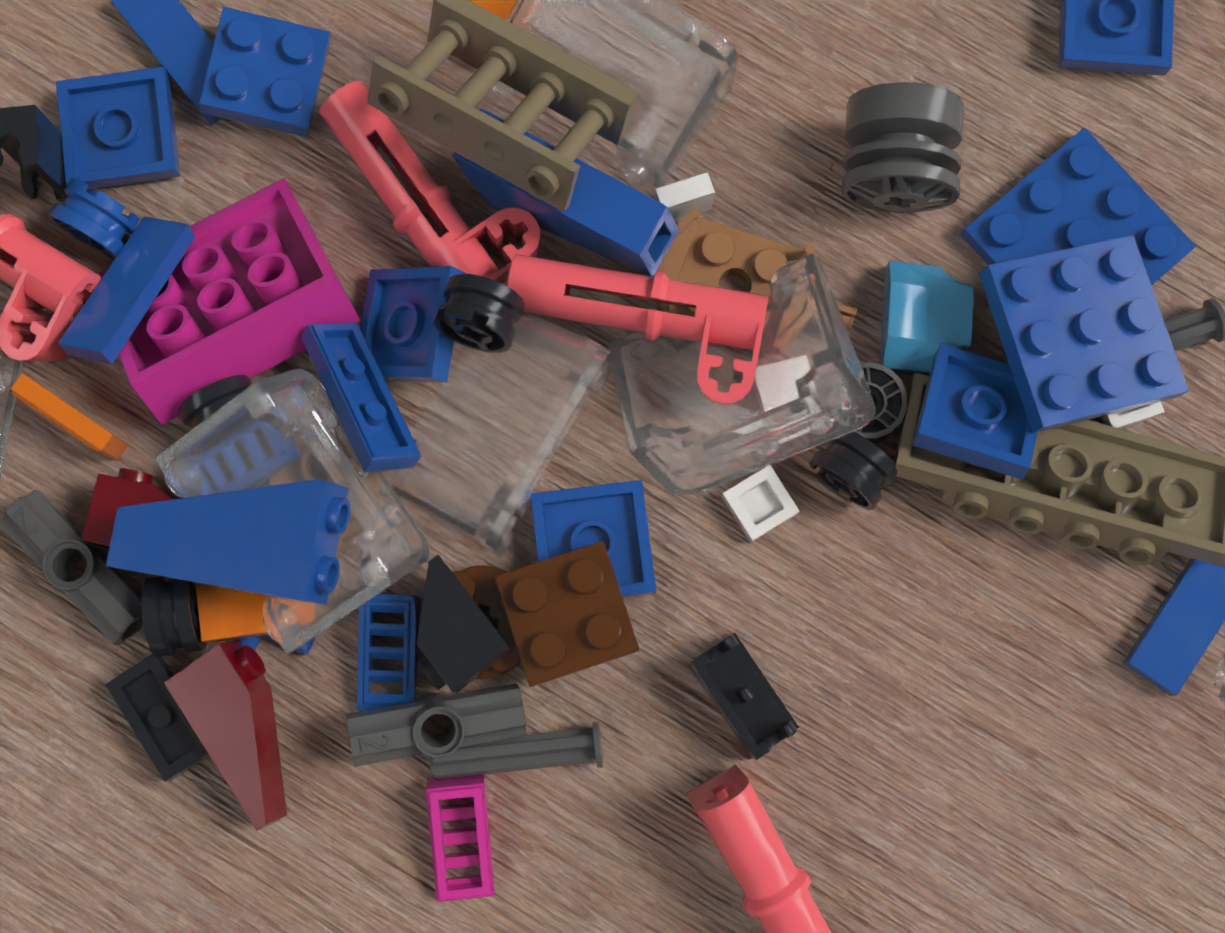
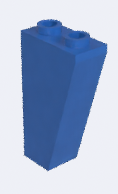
[453,108,679,277]
[106,479,351,605]

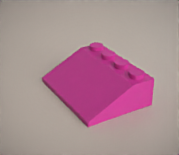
[98,178,361,425]

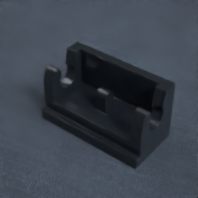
[0,105,67,202]
[688,633,799,760]

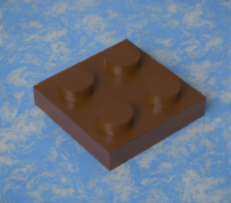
[494,541,640,688]

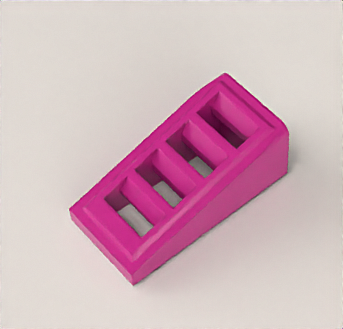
[426,775,495,902]

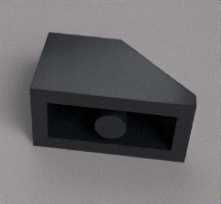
[417,555,512,693]

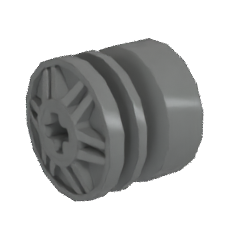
[842,82,964,213]

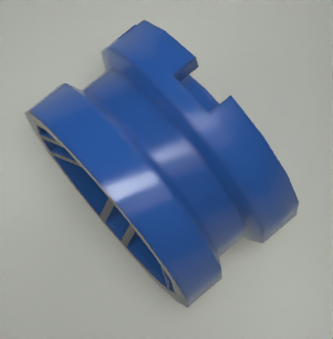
[48,178,140,258]

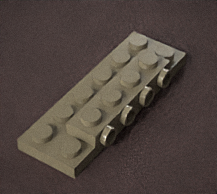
[894,372,1225,567]

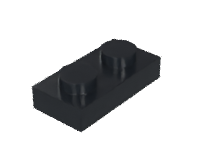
[105,654,209,782]

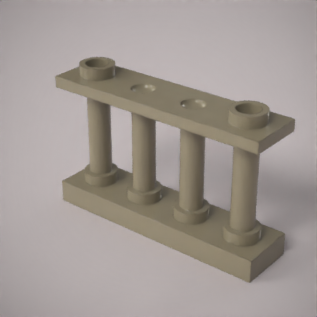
[367,0,640,212]

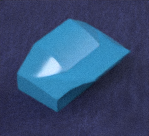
[879,261,974,376]

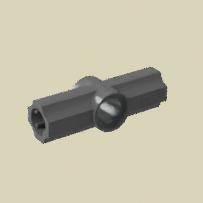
[0,490,144,645]
[346,683,526,767]

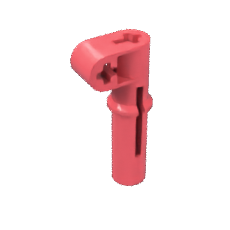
[319,81,540,286]
[0,214,101,362]
[507,254,769,404]
[686,764,831,933]

